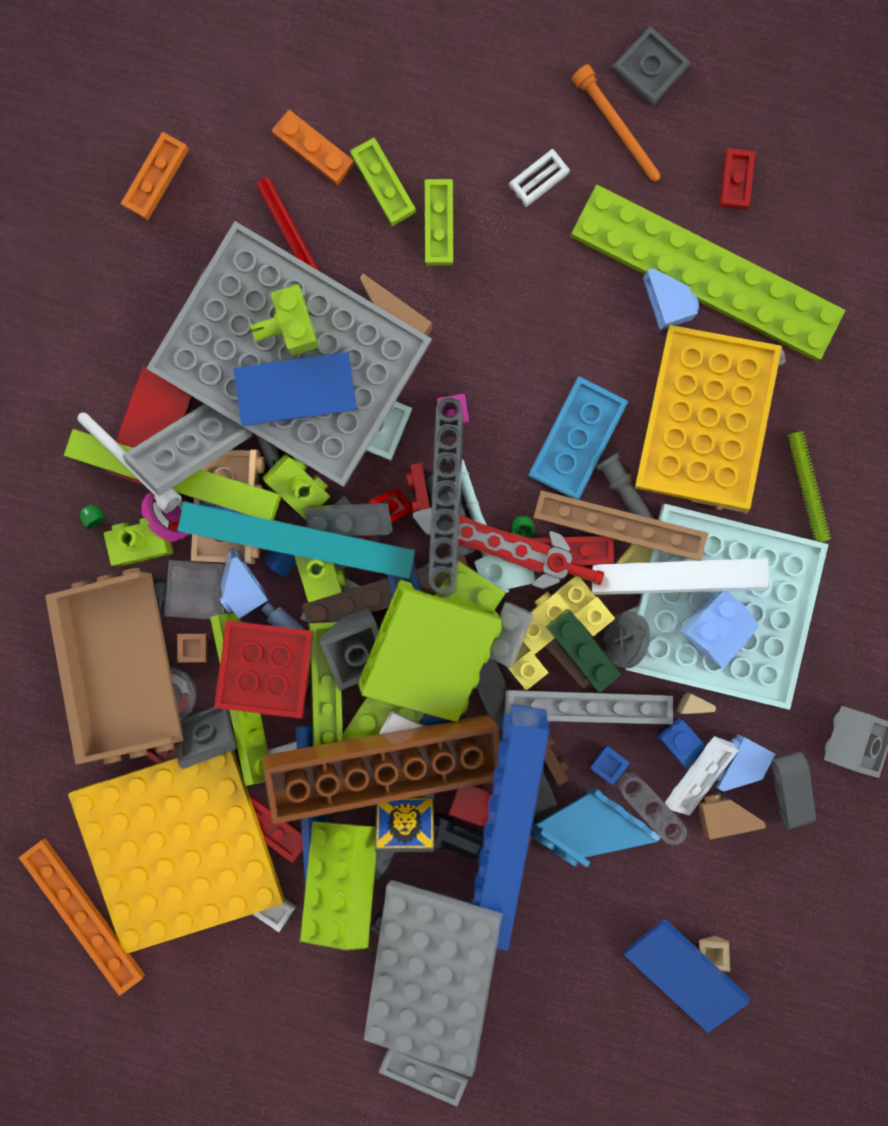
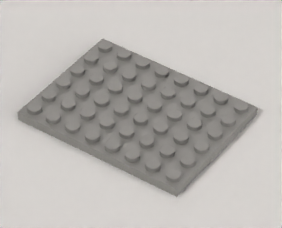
[146,221,432,487]

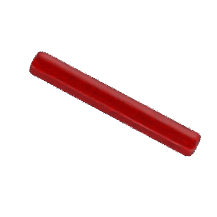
[257,177,319,271]

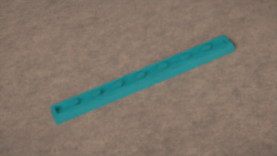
[178,502,415,579]

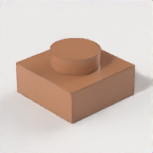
[177,633,208,662]

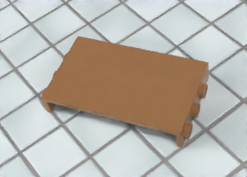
[45,568,184,765]

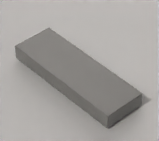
[379,1048,468,1106]

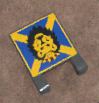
[375,793,434,852]

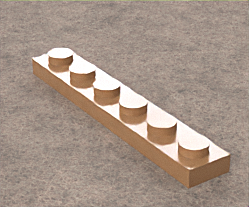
[533,491,709,561]

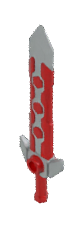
[413,508,604,589]

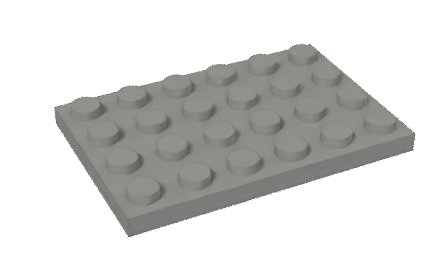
[364,880,502,1077]

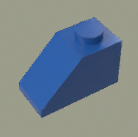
[656,717,705,772]

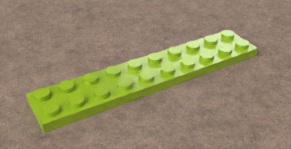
[570,185,846,362]

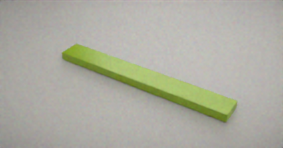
[64,429,281,521]

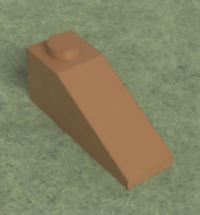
[360,274,432,336]

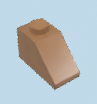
[697,792,766,840]

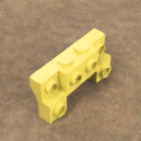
[507,576,615,691]

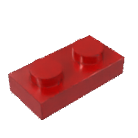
[719,148,756,210]
[406,463,430,513]

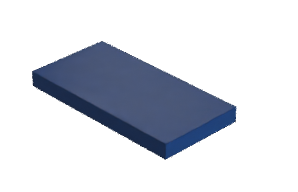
[234,352,357,427]
[624,918,749,1033]

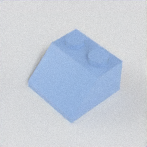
[679,591,759,669]

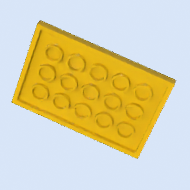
[635,325,782,511]

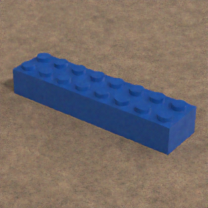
[471,704,549,951]

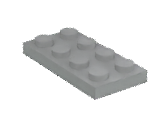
[123,404,252,496]

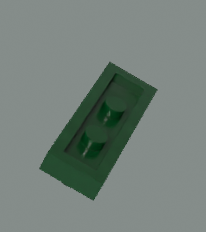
[546,609,621,693]

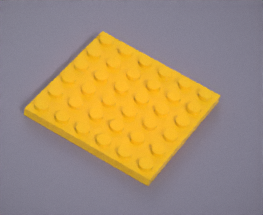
[68,750,285,953]

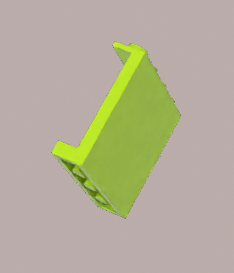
[358,580,502,722]

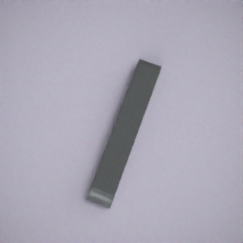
[429,397,464,598]

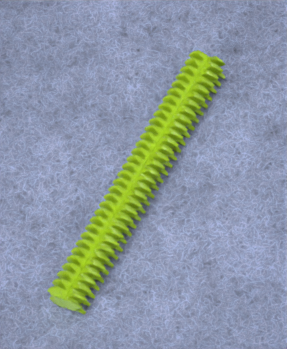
[787,431,831,542]

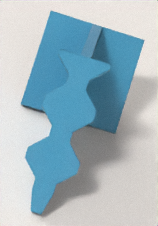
[530,787,661,867]

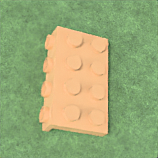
[191,449,265,564]

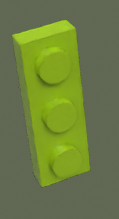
[350,137,416,226]
[425,179,453,266]

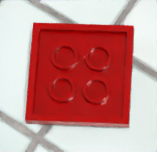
[214,621,314,718]

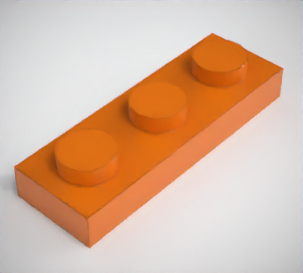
[272,110,355,186]
[121,132,189,221]

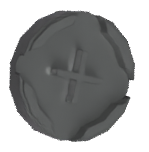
[603,611,650,668]

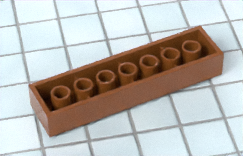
[262,714,499,824]

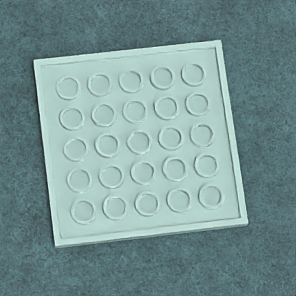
[623,504,828,710]

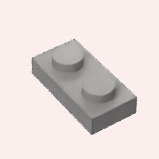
[490,602,534,667]

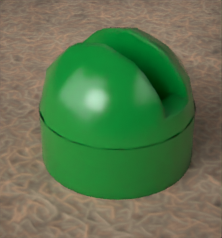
[80,505,106,529]
[511,515,535,538]

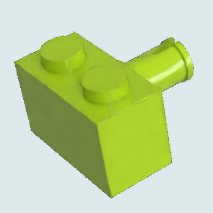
[250,284,320,356]
[262,454,330,520]
[104,517,174,567]
[294,555,347,602]

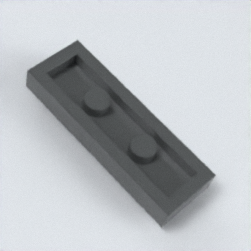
[304,503,393,536]

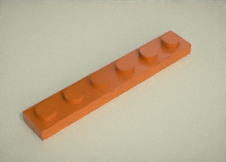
[18,838,145,996]

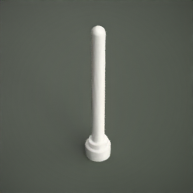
[78,413,181,513]

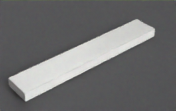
[592,558,770,595]

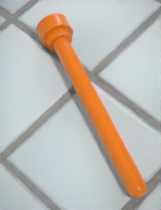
[571,64,660,182]

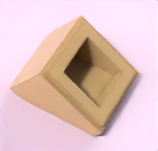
[676,692,716,714]

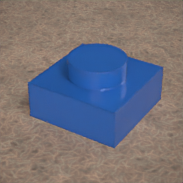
[589,745,630,786]

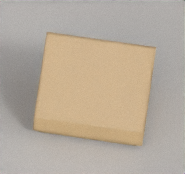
[699,936,730,972]

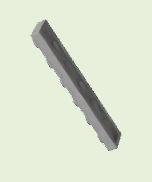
[505,690,673,724]

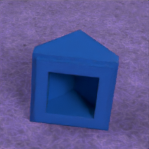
[263,550,297,578]

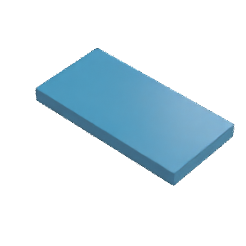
[528,376,628,500]

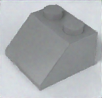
[824,706,888,778]

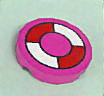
[142,492,189,542]

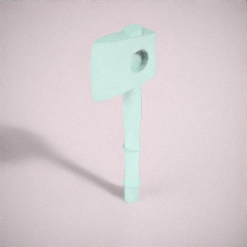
[454,460,535,593]

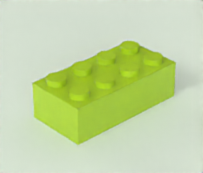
[300,821,377,950]

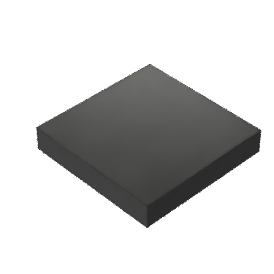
[611,26,691,107]
[176,707,237,770]

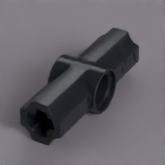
[434,812,483,860]

